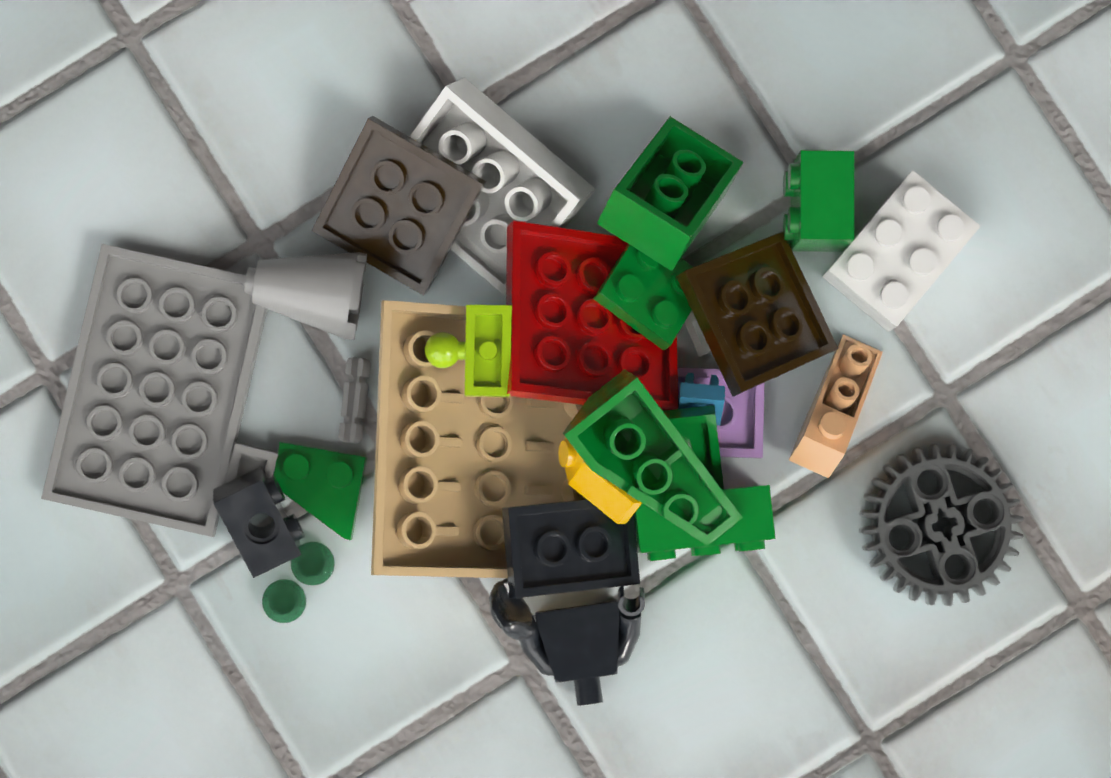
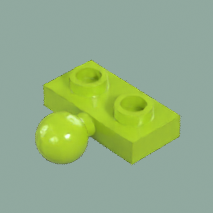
[425,305,512,397]

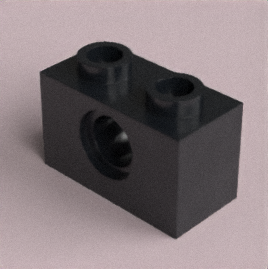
[213,467,305,578]

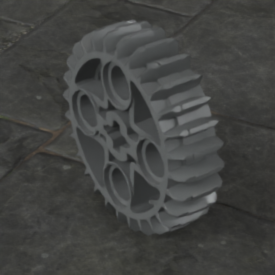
[859,444,1024,606]

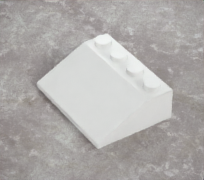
[409,78,595,296]

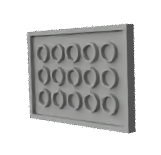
[41,244,268,537]

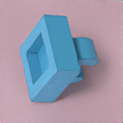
[678,373,725,425]

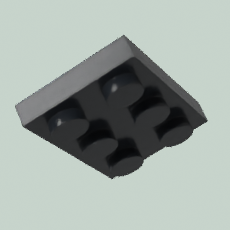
[502,499,640,598]

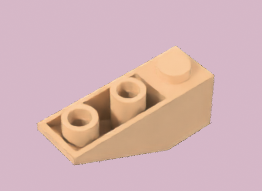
[789,334,883,478]

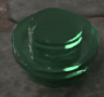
[291,542,335,586]
[262,579,307,623]

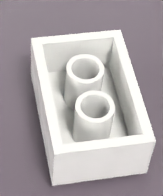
[822,170,981,332]

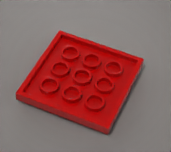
[506,220,678,411]

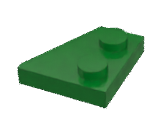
[274,442,367,540]

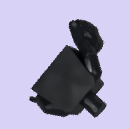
[489,578,645,706]

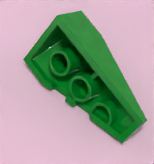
[563,369,743,546]

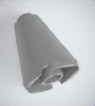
[245,252,367,340]

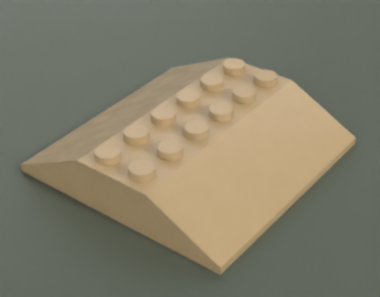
[371,300,586,578]

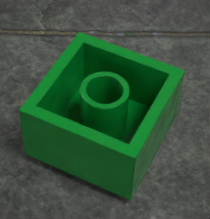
[783,150,854,252]

